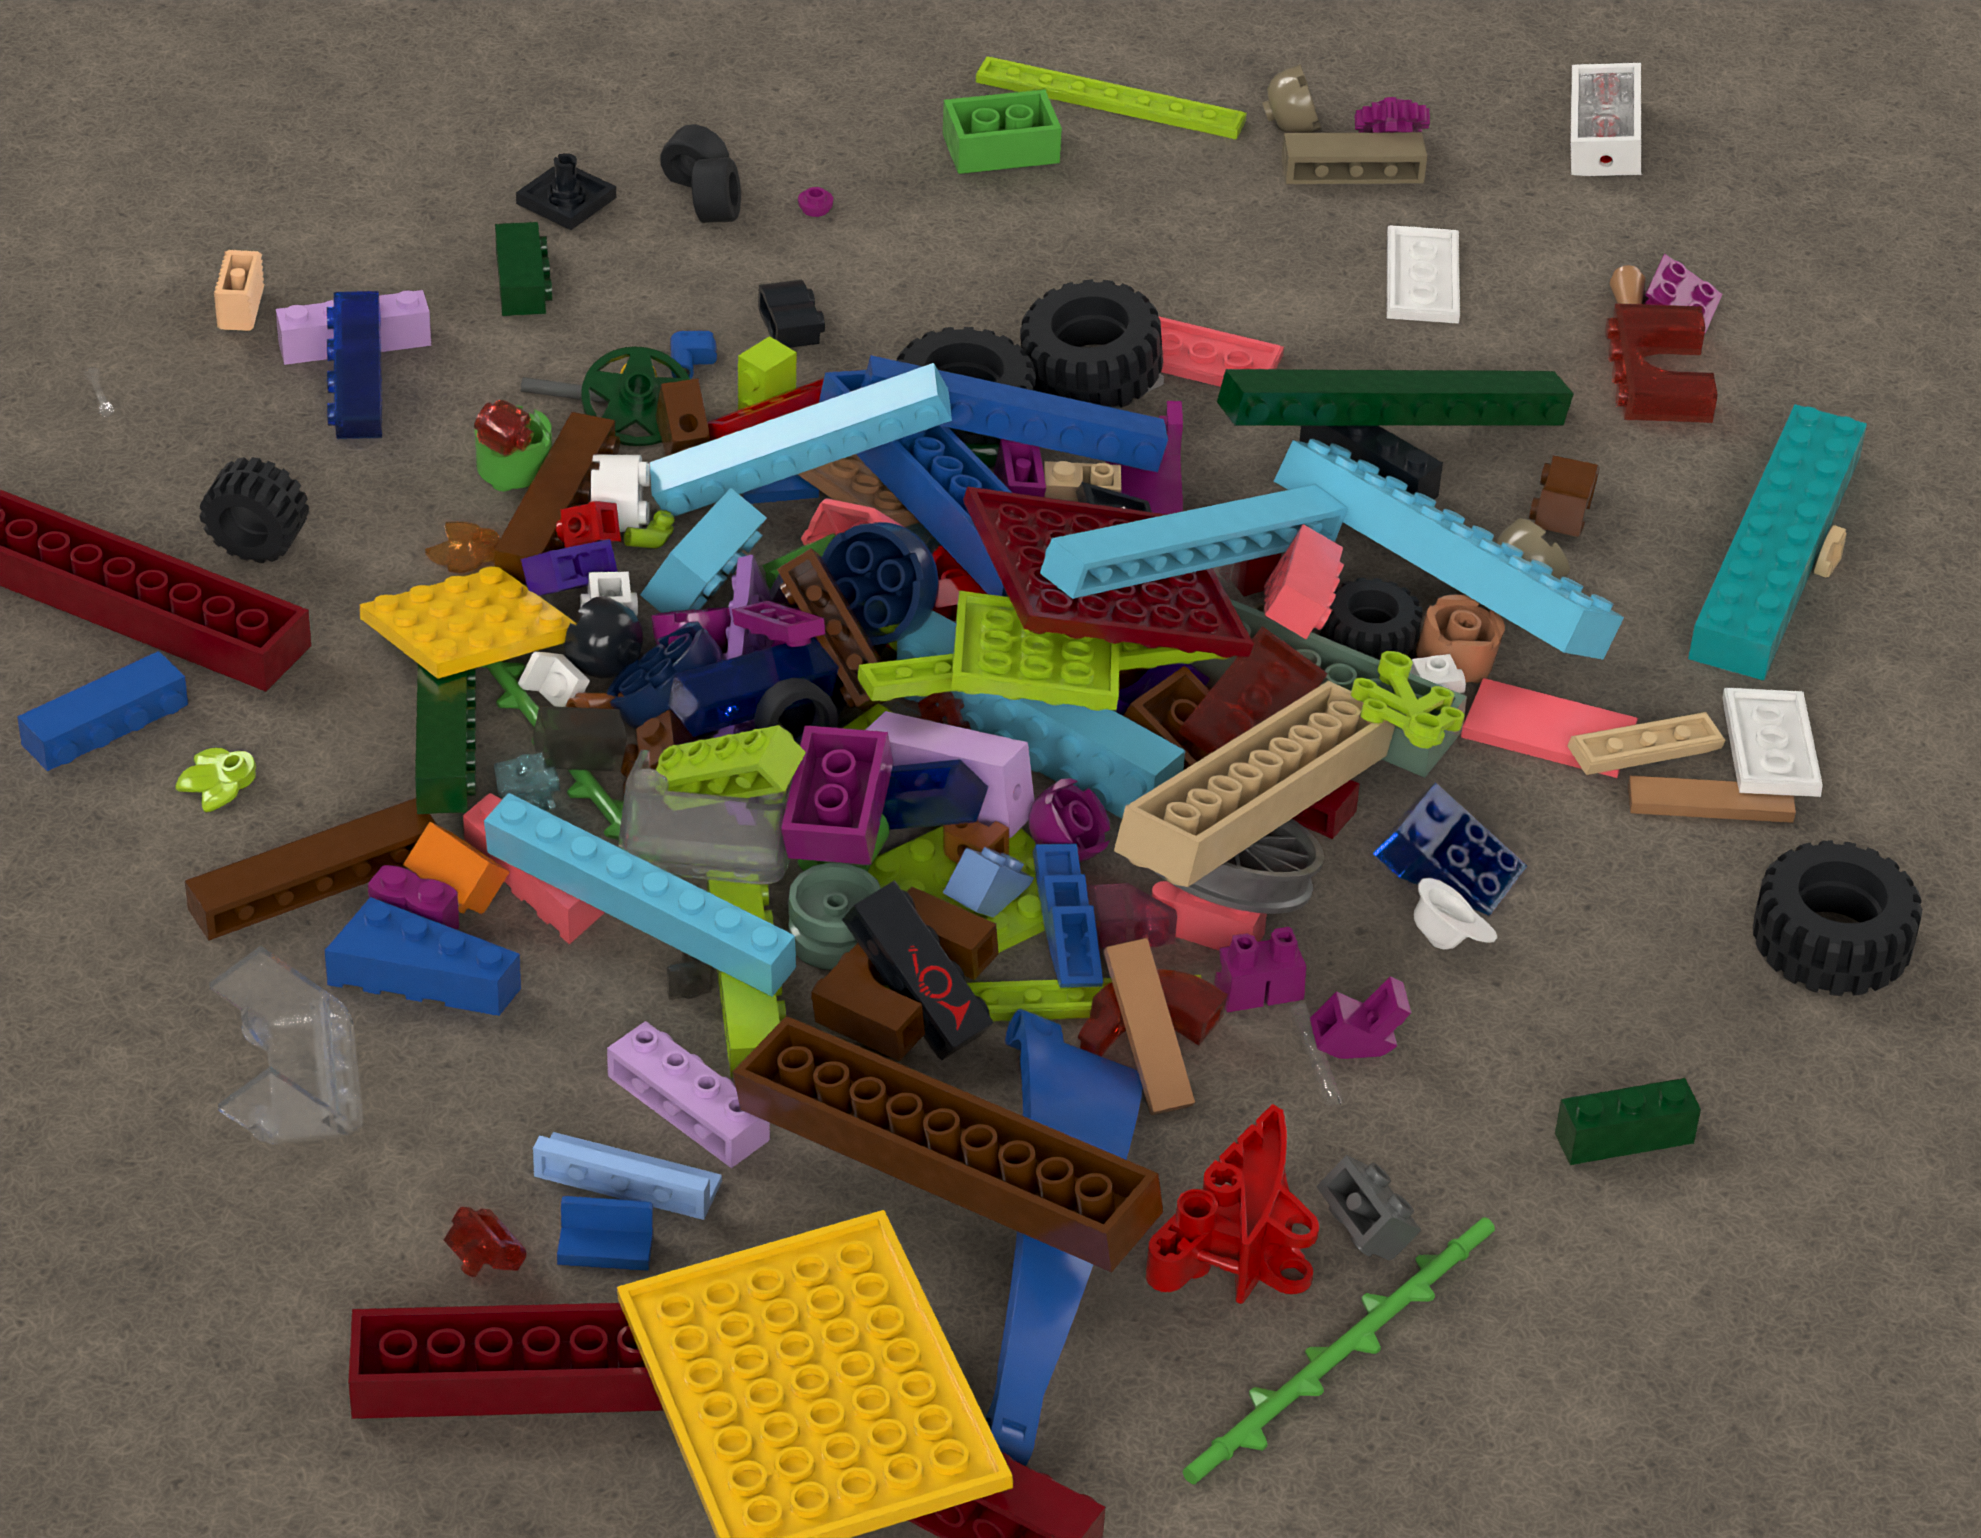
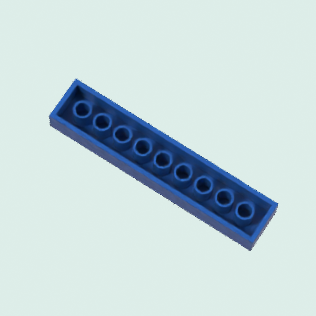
[819,370,1012,597]

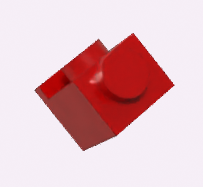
[556,501,621,548]

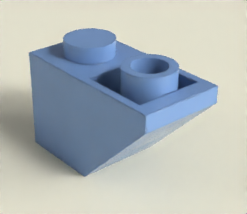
[943,847,1034,917]

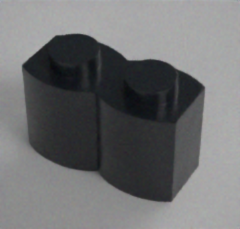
[758,279,825,348]

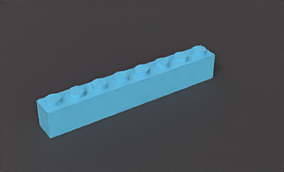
[650,363,952,517]
[484,793,796,997]

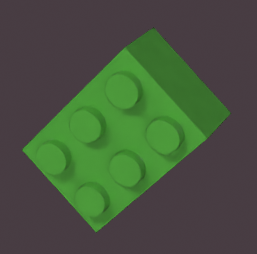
[943,89,1062,174]

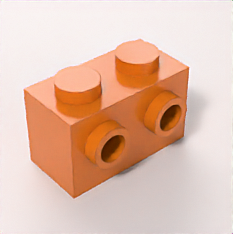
[403,822,510,914]

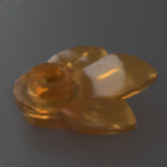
[425,522,500,573]

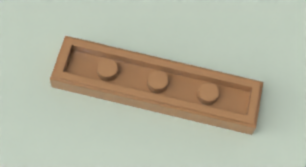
[1628,776,1796,823]
[1103,938,1195,1115]

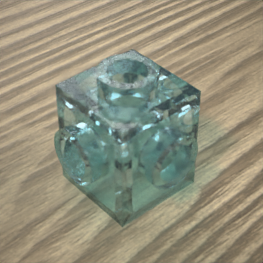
[494,752,560,811]

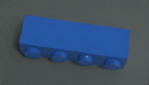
[17,651,188,771]

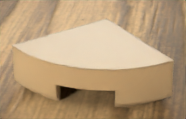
[1814,525,1847,578]

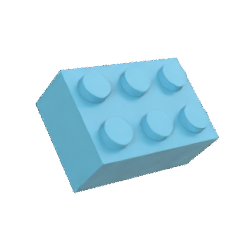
[640,488,767,613]

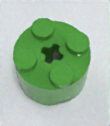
[475,405,552,492]

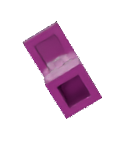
[1310,976,1411,1059]

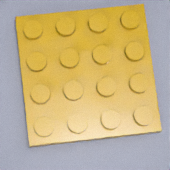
[359,566,577,679]

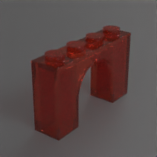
[1605,303,1718,423]

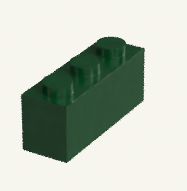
[495,222,552,316]
[1555,1078,1701,1165]

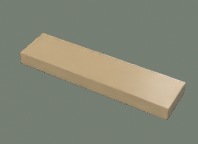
[1567,712,1726,775]

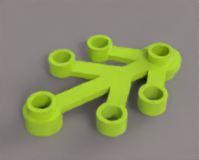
[1351,651,1465,749]

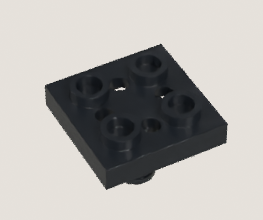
[516,153,617,230]

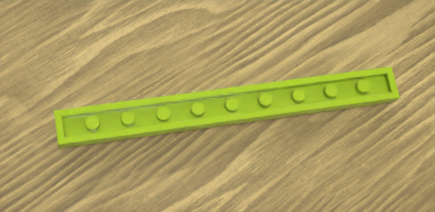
[857,642,1228,701]

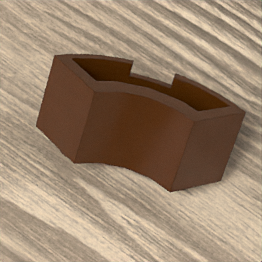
[1529,455,1600,537]

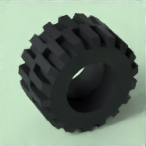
[199,457,309,563]
[1320,578,1423,660]

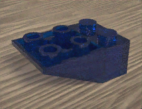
[1373,783,1527,916]

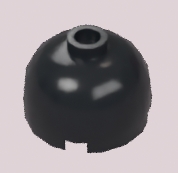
[564,595,644,679]

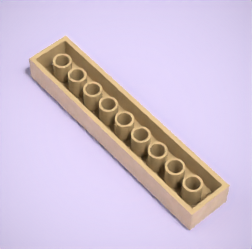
[1114,681,1395,887]

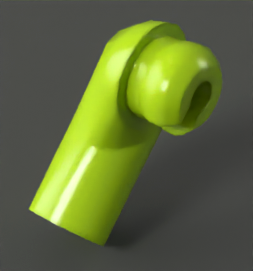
[624,510,675,548]

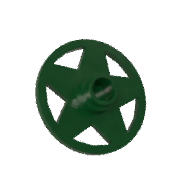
[581,346,690,446]

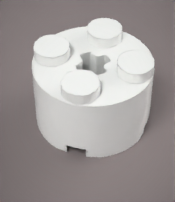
[591,454,651,532]

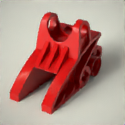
[1146,1104,1319,1304]

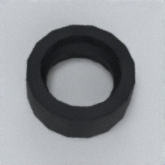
[754,678,838,746]

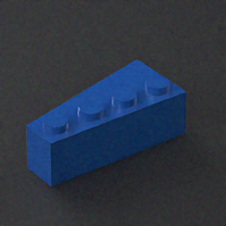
[325,897,521,1016]

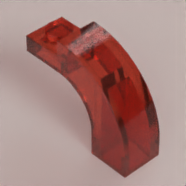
[1078,969,1228,1057]

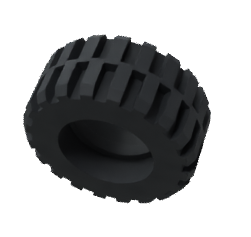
[1020,279,1163,408]
[896,327,1036,445]
[1753,840,1923,996]

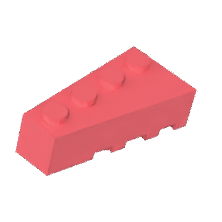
[1264,524,1344,639]
[463,793,605,944]

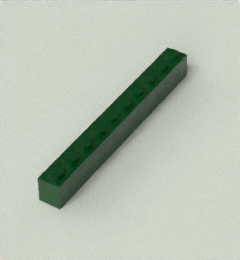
[1217,369,1574,426]

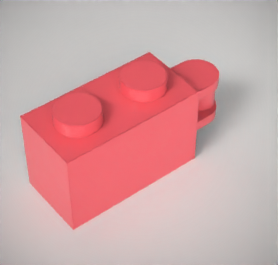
[1151,881,1267,951]

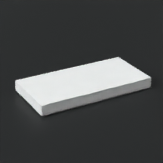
[1387,225,1460,323]
[1723,688,1823,797]

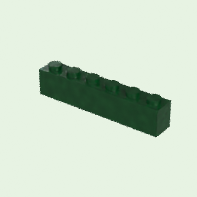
[415,664,476,814]

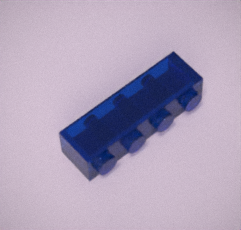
[327,291,382,439]
[668,637,839,737]
[882,759,989,830]

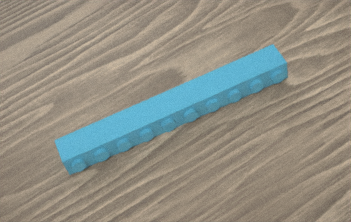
[1040,484,1348,599]

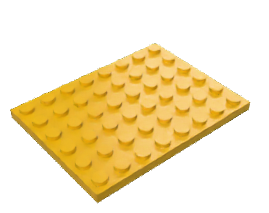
[617,1210,1013,1538]

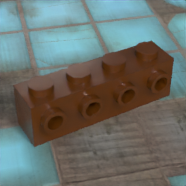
[777,548,886,712]

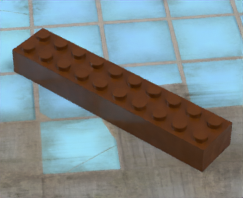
[732,1016,1163,1273]

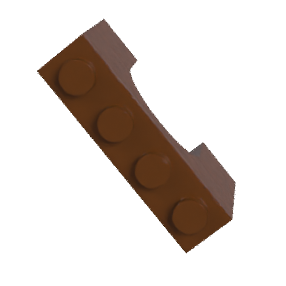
[811,887,999,1061]

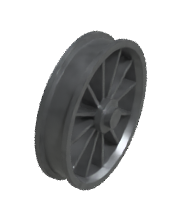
[1154,819,1324,914]

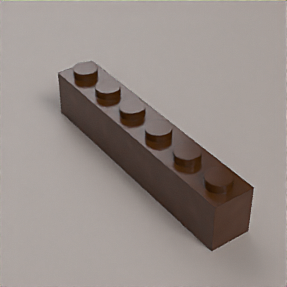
[494,412,620,585]
[185,798,437,941]

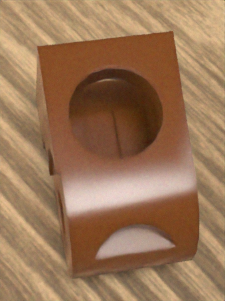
[943,812,1009,863]

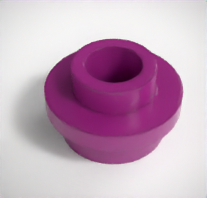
[798,187,833,217]

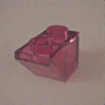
[1087,883,1177,949]

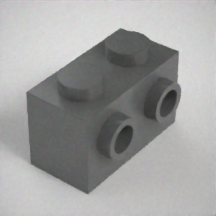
[1316,1155,1421,1261]

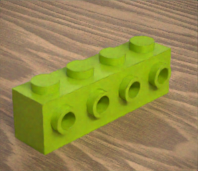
[647,725,806,811]

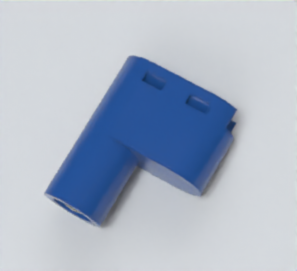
[670,331,717,379]

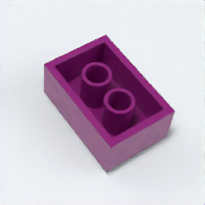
[781,726,893,865]

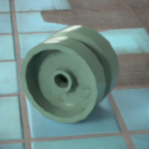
[788,863,881,970]

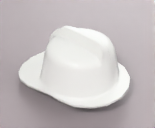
[1414,878,1497,950]

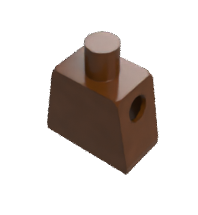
[655,378,710,456]

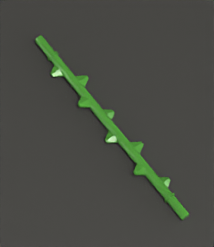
[482,661,669,872]
[1183,1217,1495,1485]

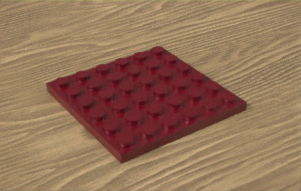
[963,487,1254,658]

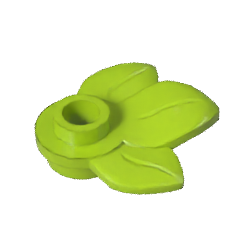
[175,748,256,812]

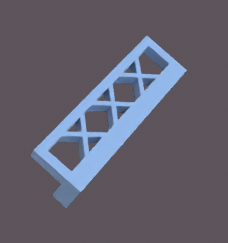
[533,1132,722,1220]

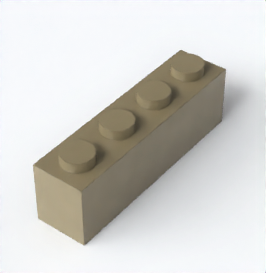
[1281,132,1427,184]

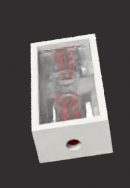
[1571,63,1641,176]

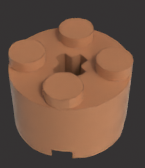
[1416,595,1505,683]

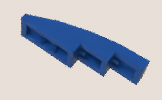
[1033,844,1103,988]

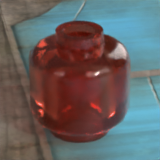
[474,399,534,457]

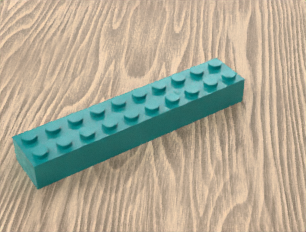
[1688,404,1867,681]

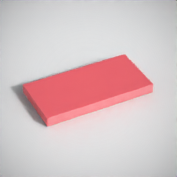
[1159,317,1284,387]
[1461,678,1638,778]

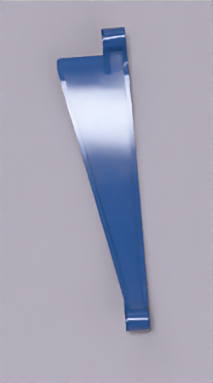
[985,1009,1143,1466]

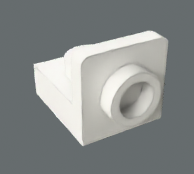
[518,652,590,714]

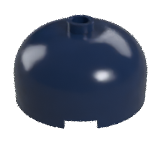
[822,522,939,645]
[607,622,726,729]

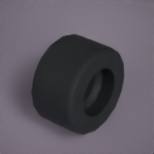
[660,124,729,188]
[691,157,741,223]

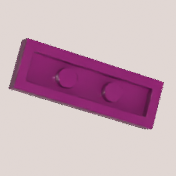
[732,600,826,647]

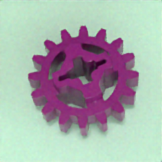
[1355,97,1430,133]

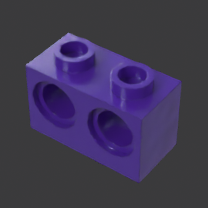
[521,539,618,596]

